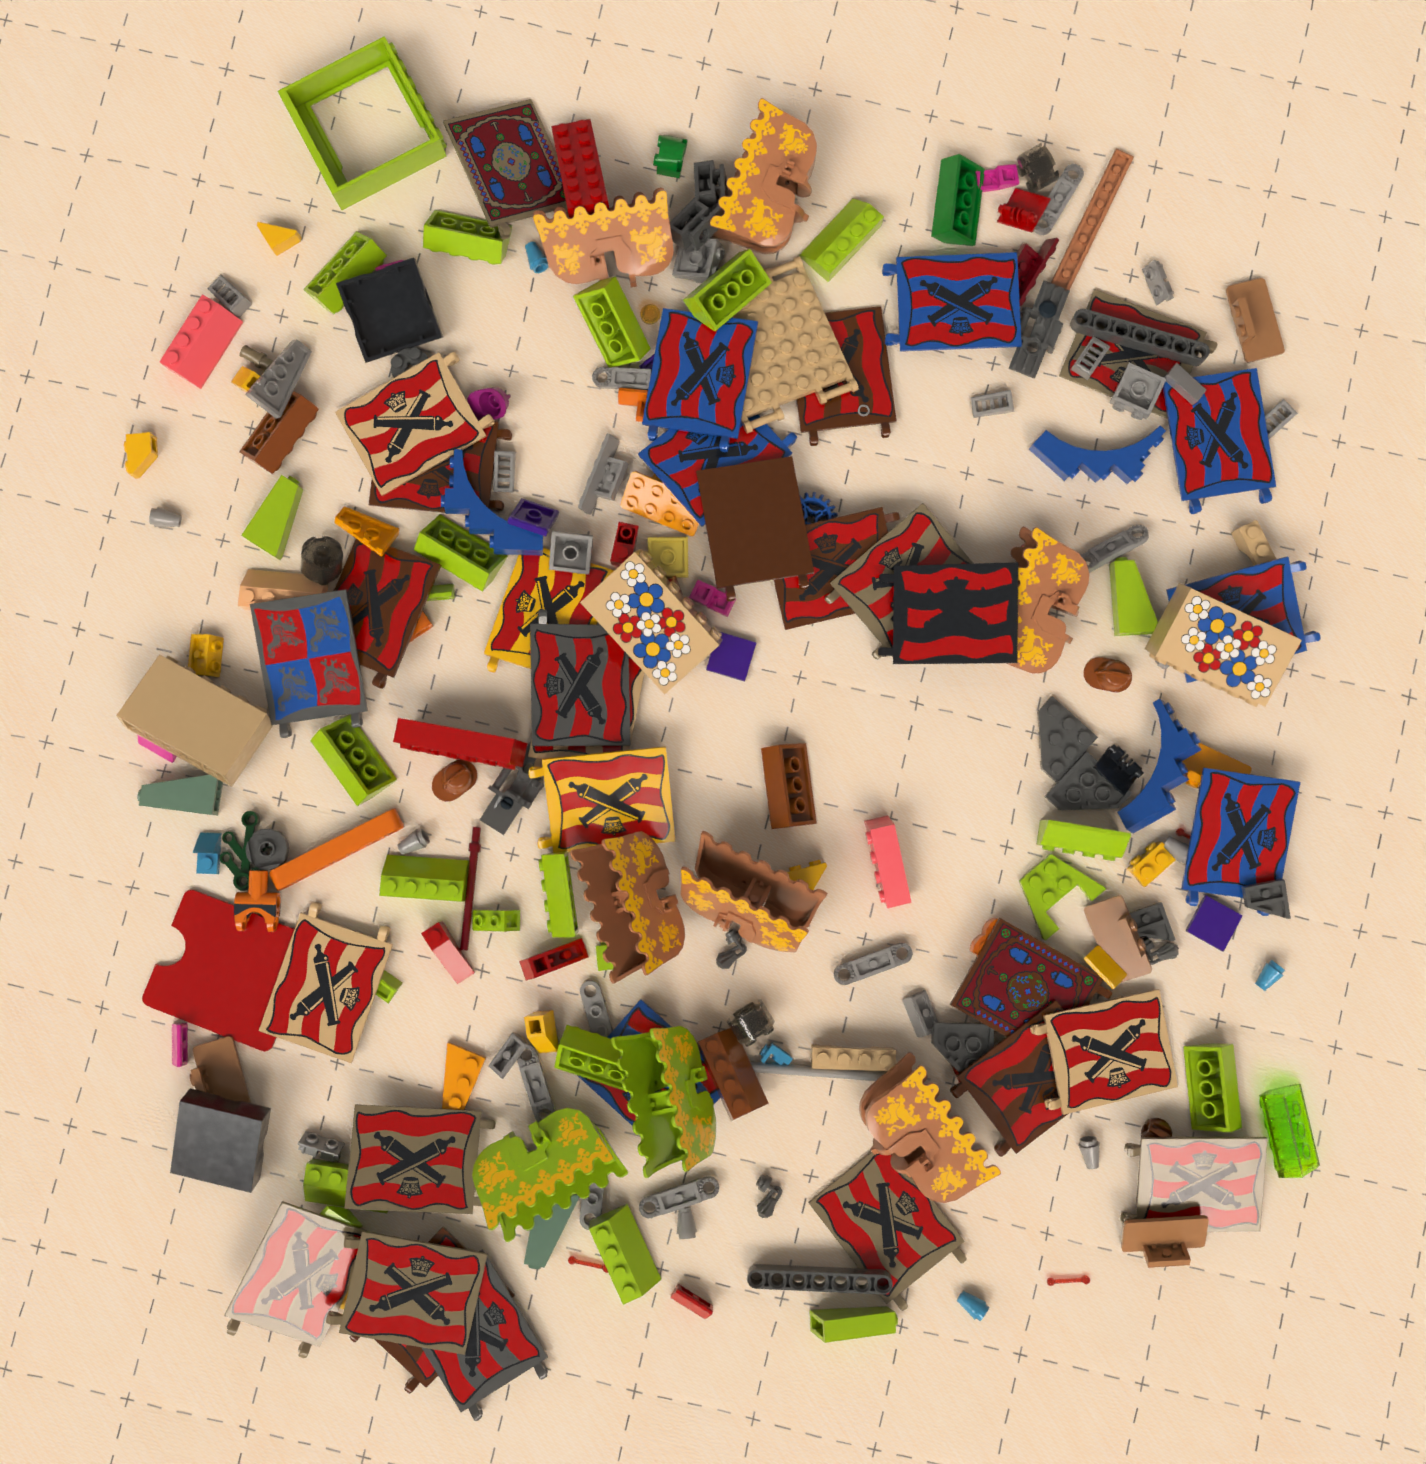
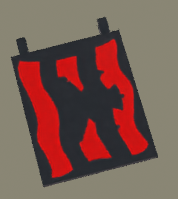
[878,562,1019,664]

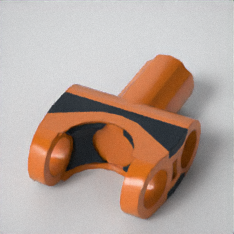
[234,870,281,932]

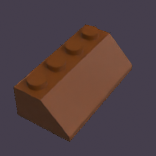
[239,391,319,474]
[761,743,817,829]
[697,1027,769,1121]

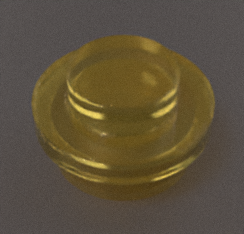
[640,304,660,325]

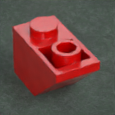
[610,522,639,567]

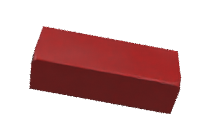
[671,1284,713,1319]

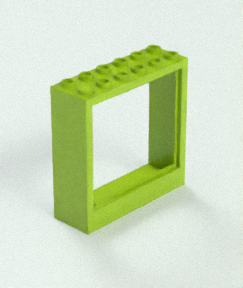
[277,36,447,210]

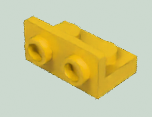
[188,634,224,677]
[1127,841,1175,887]

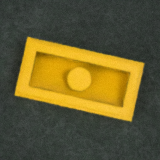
[1084,945,1127,989]

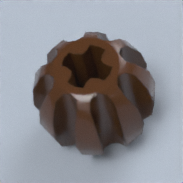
[1141,1118,1173,1138]

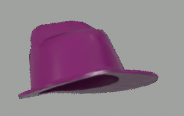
[467,387,511,420]

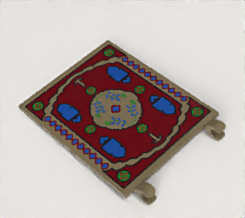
[443,99,569,240]

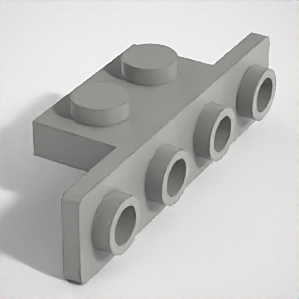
[578,434,629,515]

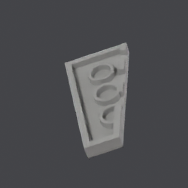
[245,339,312,418]

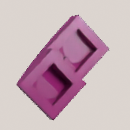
[975,164,1019,192]
[689,580,736,617]

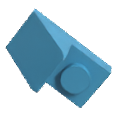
[193,833,222,874]

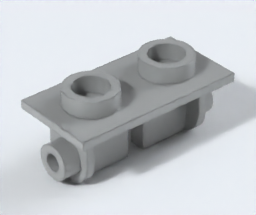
[1142,260,1174,306]
[298,1131,345,1163]

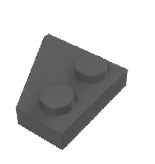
[1241,878,1291,919]
[1130,902,1175,941]

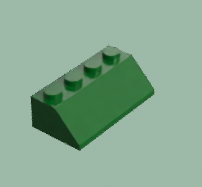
[931,154,985,246]

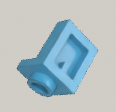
[759,1042,793,1065]

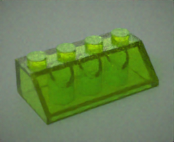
[1259,1084,1320,1178]

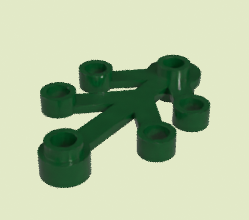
[219,811,272,891]

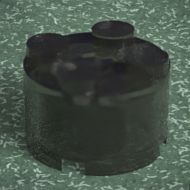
[1017,143,1059,193]
[300,536,343,585]
[727,999,775,1047]

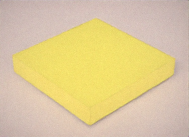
[647,537,688,578]

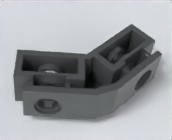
[670,160,728,251]

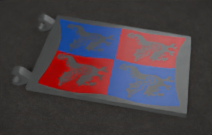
[250,589,368,738]

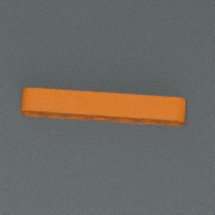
[269,808,405,891]

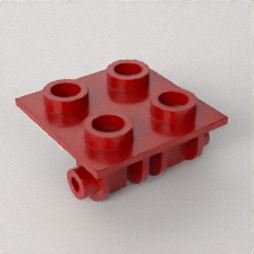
[997,188,1051,233]

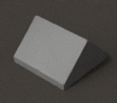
[549,530,593,574]

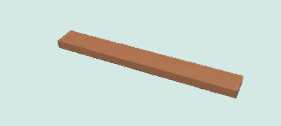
[1051,148,1134,290]

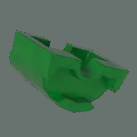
[653,135,688,179]

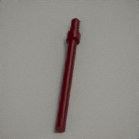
[460,827,481,951]

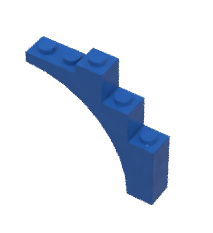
[1029,425,1166,484]
[441,449,543,556]
[1117,699,1201,834]

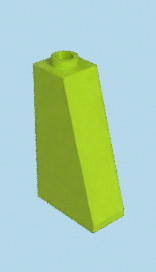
[241,475,303,560]
[1109,557,1158,636]
[809,1306,898,1343]

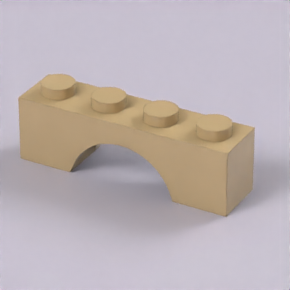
[1231,520,1276,565]
[811,1045,896,1071]

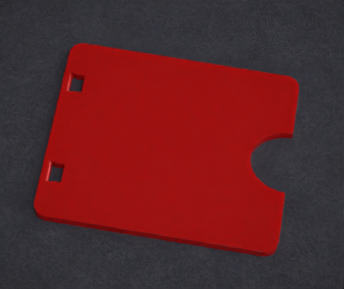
[142,890,294,1052]

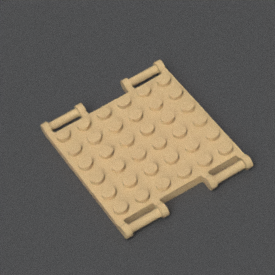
[732,256,859,434]

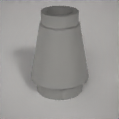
[149,507,182,527]
[397,829,430,855]
[1164,836,1189,864]
[1078,1136,1099,1169]
[677,1207,697,1239]

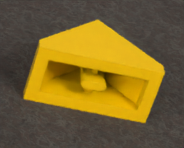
[257,222,302,256]

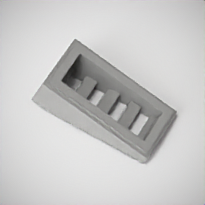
[207,275,251,318]
[1071,336,1110,380]
[970,390,1014,418]
[1265,399,1298,439]
[493,451,516,493]

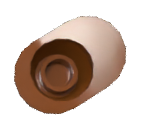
[1084,657,1132,692]
[432,760,477,802]

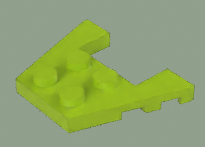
[1019,854,1106,941]

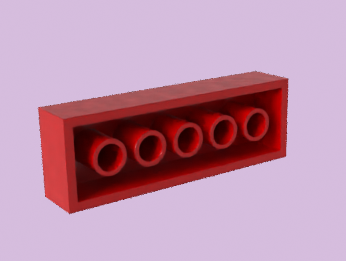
[551,119,610,218]
[393,718,528,770]

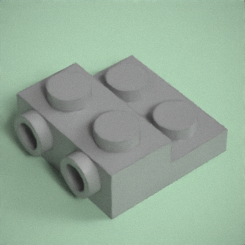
[672,239,725,283]
[1109,362,1166,420]

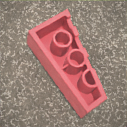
[864,815,912,908]

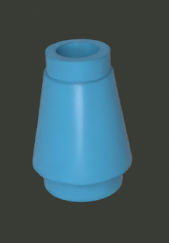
[525,242,548,273]
[1255,960,1285,991]
[957,1290,989,1321]

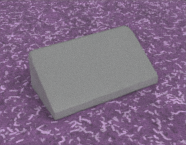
[1164,363,1206,405]
[902,990,938,1037]
[488,1032,528,1079]

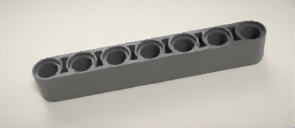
[1070,309,1210,366]
[747,1264,893,1294]

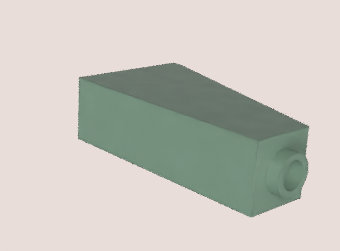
[137,775,223,816]
[524,1194,580,1269]

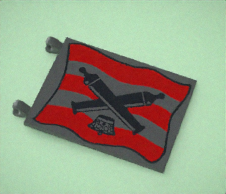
[530,609,631,746]
[421,1249,548,1421]

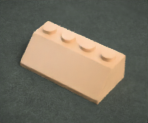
[238,569,329,610]

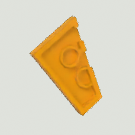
[335,506,400,557]
[442,1042,486,1110]

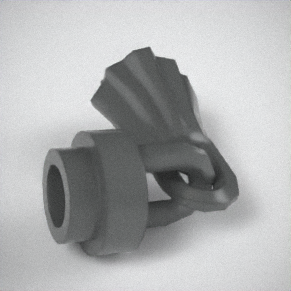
[716,928,747,969]
[1143,938,1179,965]
[756,1174,782,1218]

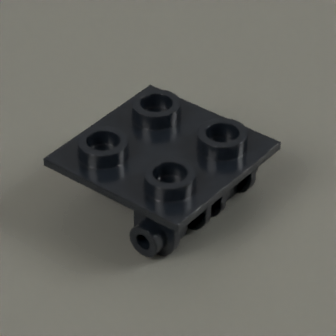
[1093,744,1144,796]

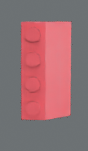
[160,294,243,389]

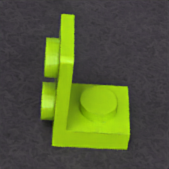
[472,910,520,932]

